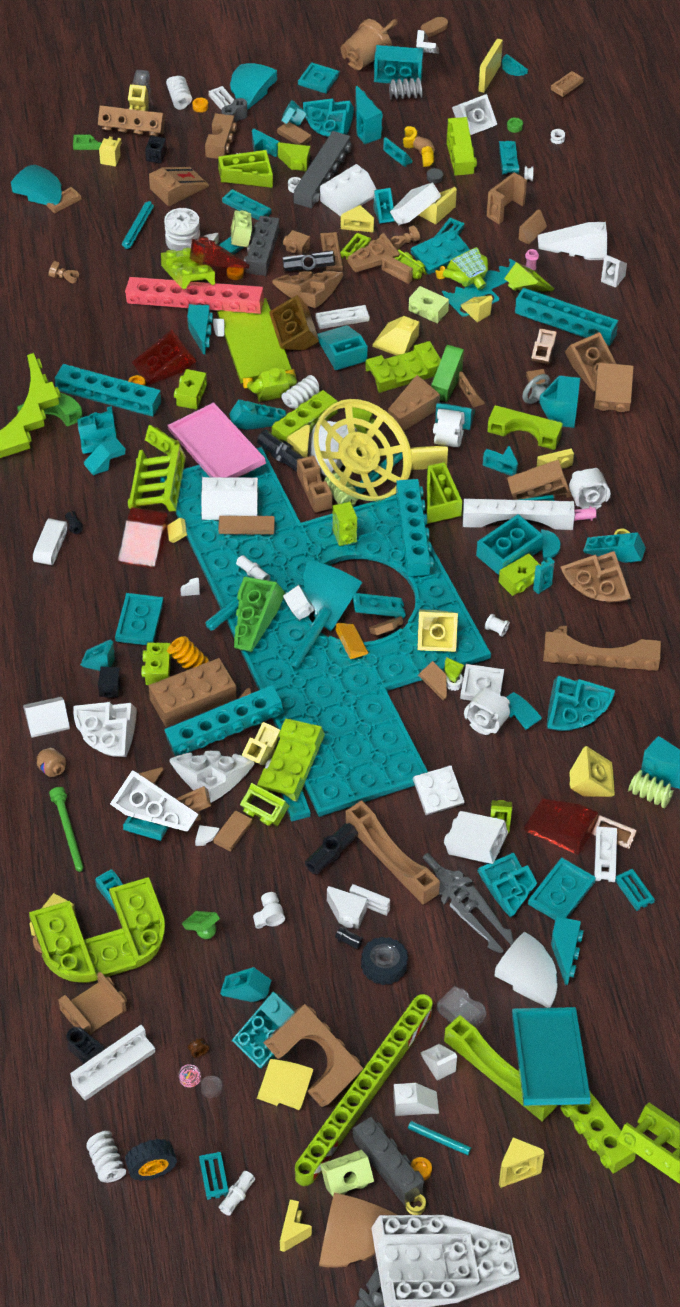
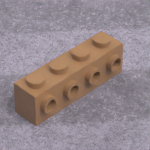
[98,106,166,136]

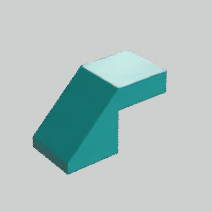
[84,438,126,475]

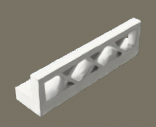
[416,30,439,54]
[70,1025,155,1101]

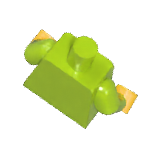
[243,368,297,402]

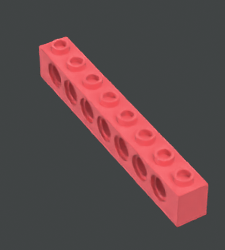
[125,277,264,314]

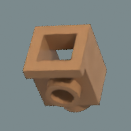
[283,230,310,254]

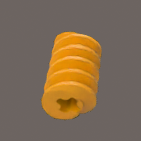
[167,636,209,670]

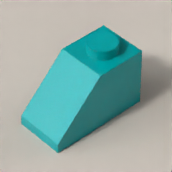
[220,967,271,1002]

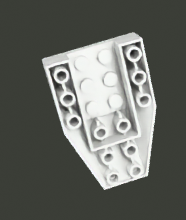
[371,1215,520,1307]

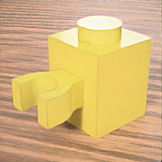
[99,136,122,166]

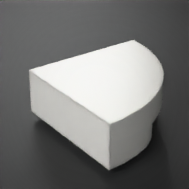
[213,319,224,336]
[181,578,200,596]
[195,825,219,846]

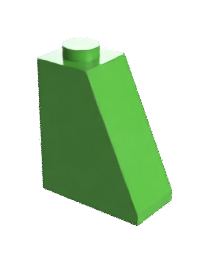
[431,345,464,402]

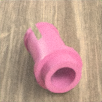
[525,249,539,271]
[574,506,596,521]

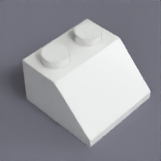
[452,94,497,135]

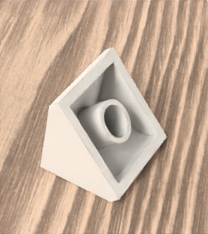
[23,697,70,738]

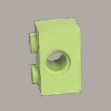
[231,210,252,247]
[409,286,449,323]
[320,1150,374,1196]

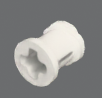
[485,614,510,637]

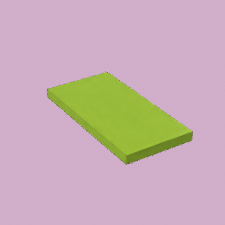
[216,298,291,383]

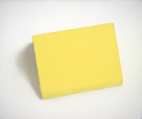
[419,187,457,224]
[410,445,448,470]
[499,1138,544,1188]

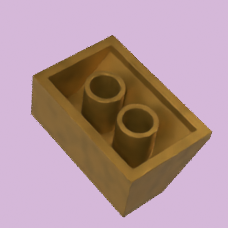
[269,295,319,350]

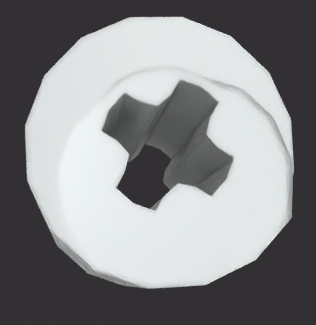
[166,76,192,110]
[282,375,320,410]
[86,1131,126,1183]

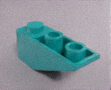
[187,304,213,354]
[229,399,287,430]
[583,532,646,563]
[551,916,584,985]

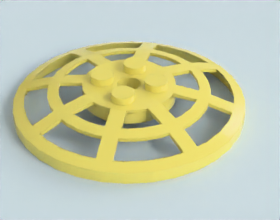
[314,399,412,501]

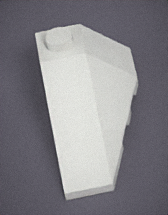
[538,222,607,260]
[110,770,199,832]

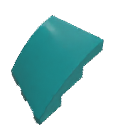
[77,406,117,454]
[477,853,537,917]

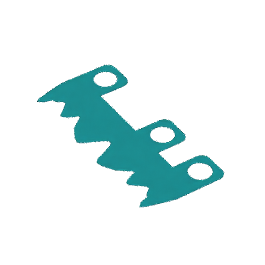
[442,259,516,317]

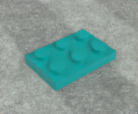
[411,229,470,275]
[115,593,164,645]
[528,857,596,920]

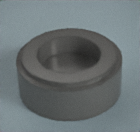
[427,168,443,184]

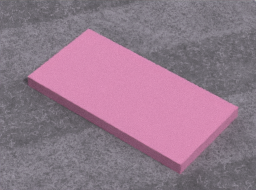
[168,403,266,478]

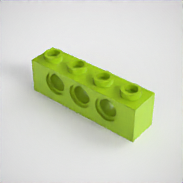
[272,390,338,442]
[561,1090,636,1174]

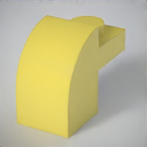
[128,85,149,111]
[242,722,280,765]

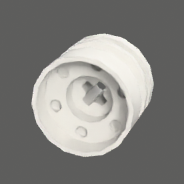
[164,208,200,251]

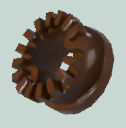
[187,1037,209,1058]

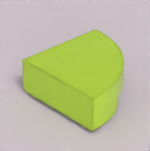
[444,657,464,683]

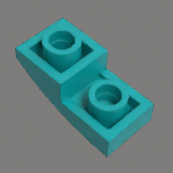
[506,692,542,730]

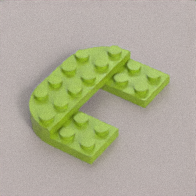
[29,877,165,982]

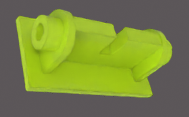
[394,250,427,279]
[145,425,181,455]

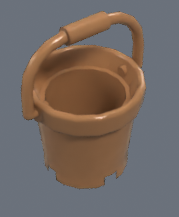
[341,19,398,70]

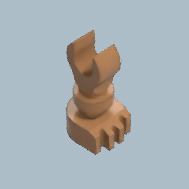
[391,225,420,249]
[49,261,79,283]

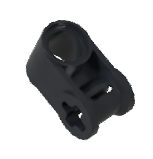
[67,1027,105,1064]

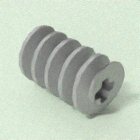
[389,78,422,100]

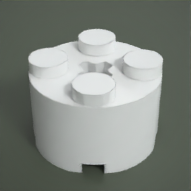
[433,409,465,447]
[569,468,610,509]
[464,688,510,735]

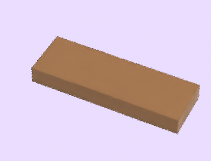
[320,232,343,271]
[218,516,275,534]

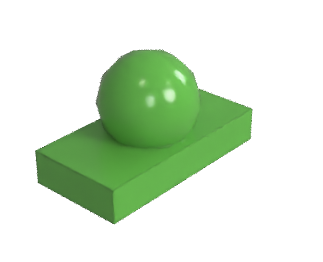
[182,911,220,939]

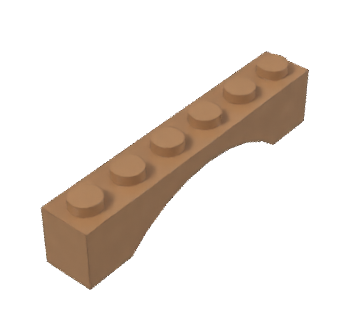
[543,632,661,671]
[346,800,440,905]

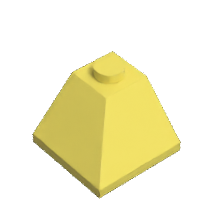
[373,316,419,356]
[418,609,458,652]
[570,746,615,797]

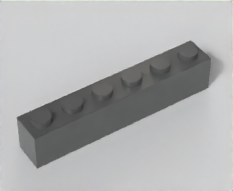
[294,131,352,208]

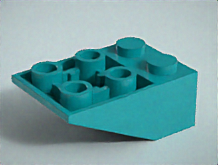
[355,86,383,144]
[317,325,368,370]
[232,992,297,1069]

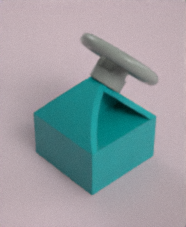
[522,374,580,428]

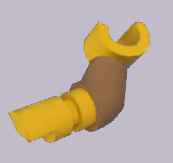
[403,126,435,167]

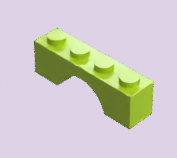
[487,405,563,450]

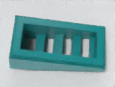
[95,869,123,913]

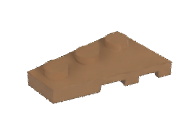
[347,233,400,273]

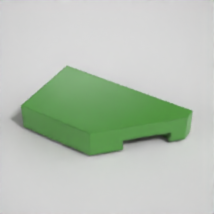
[73,135,102,150]

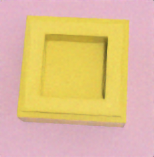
[167,518,187,543]

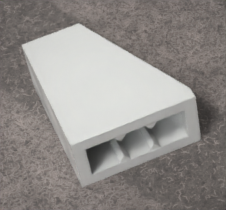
[390,182,441,225]

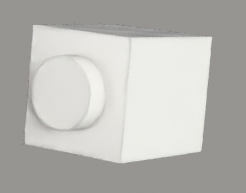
[283,585,315,620]

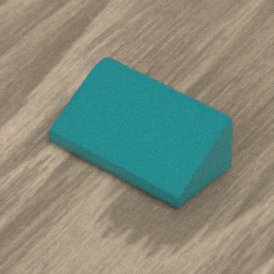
[383,137,413,167]

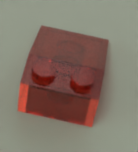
[190,236,250,269]
[132,330,197,385]
[118,507,168,569]
[524,799,598,855]

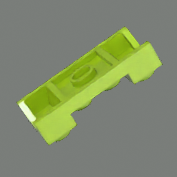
[161,248,215,289]
[366,341,441,393]
[257,718,325,802]

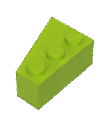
[447,117,477,176]
[218,150,273,188]
[427,462,462,524]

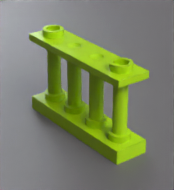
[128,444,186,516]
[617,1103,680,1184]

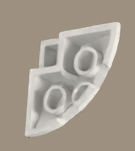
[308,421,357,478]
[74,702,137,757]
[170,751,254,803]
[495,932,557,1008]

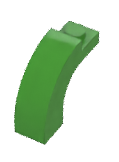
[17,393,82,427]

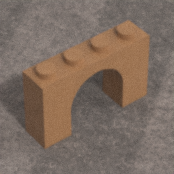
[263,1004,363,1107]

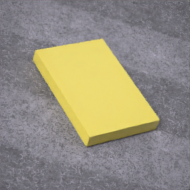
[479,39,503,93]

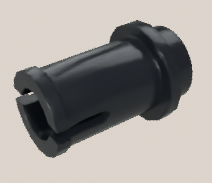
[65,511,83,534]
[335,927,363,950]

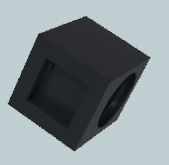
[145,136,167,163]
[98,666,121,698]

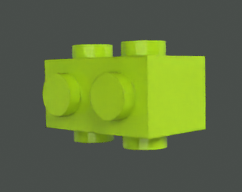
[141,643,171,685]

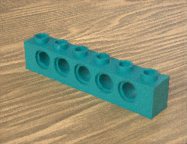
[515,288,618,346]
[55,364,161,417]
[396,479,433,576]
[164,685,284,757]

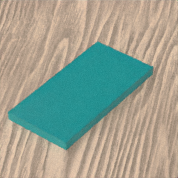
[512,1007,590,1106]

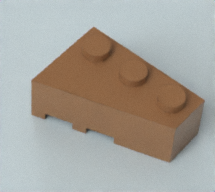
[388,375,440,431]
[507,459,572,500]

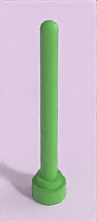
[49,787,84,872]

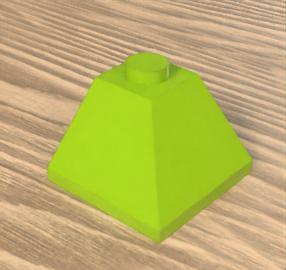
[504,262,554,292]

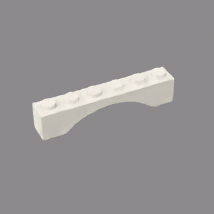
[463,499,575,530]

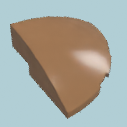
[273,271,343,308]
[561,551,631,602]
[319,1193,397,1268]

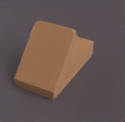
[176,786,211,821]

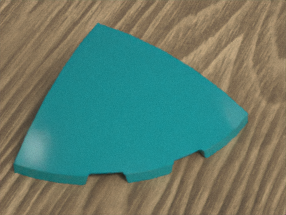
[230,63,277,110]
[303,99,354,137]
[11,165,62,205]
[302,561,362,631]
[547,676,615,731]

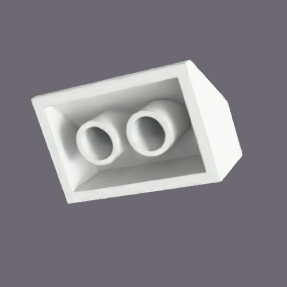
[320,164,377,216]
[202,477,258,520]

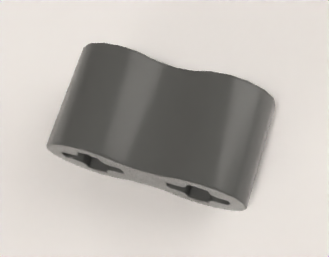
[221,98,247,123]

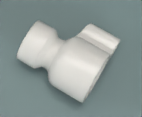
[253,892,285,929]

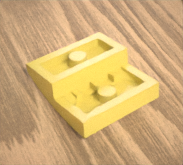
[257,1059,313,1110]

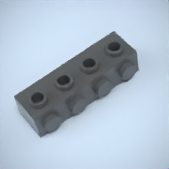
[244,216,280,276]
[353,1117,424,1206]

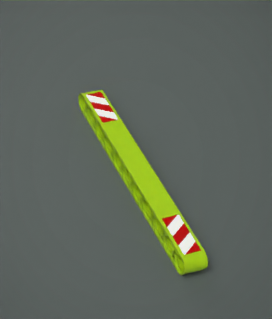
[295,994,432,1186]

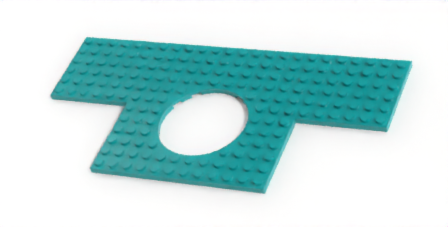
[160,447,491,817]

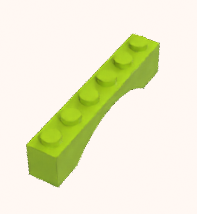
[444,1015,557,1121]

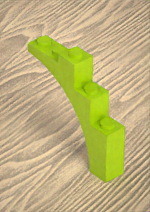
[0,353,61,458]

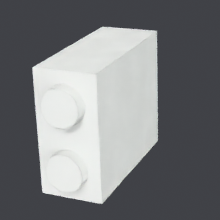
[444,811,508,864]

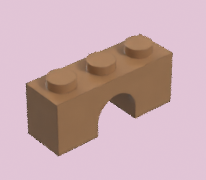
[205,113,237,159]
[297,455,332,513]

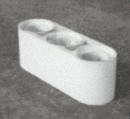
[33,518,68,565]

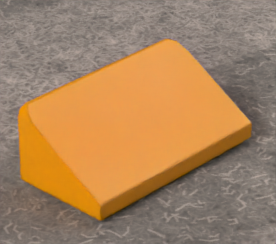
[336,623,368,660]

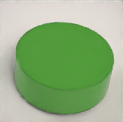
[507,118,523,133]

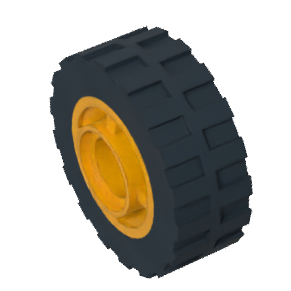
[125,1139,177,1181]

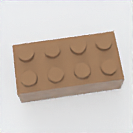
[148,658,236,727]

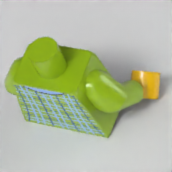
[435,247,488,290]

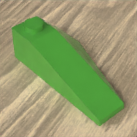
[234,577,285,652]

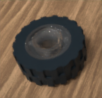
[361,937,408,985]

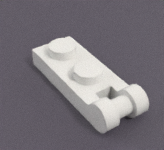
[594,827,617,882]

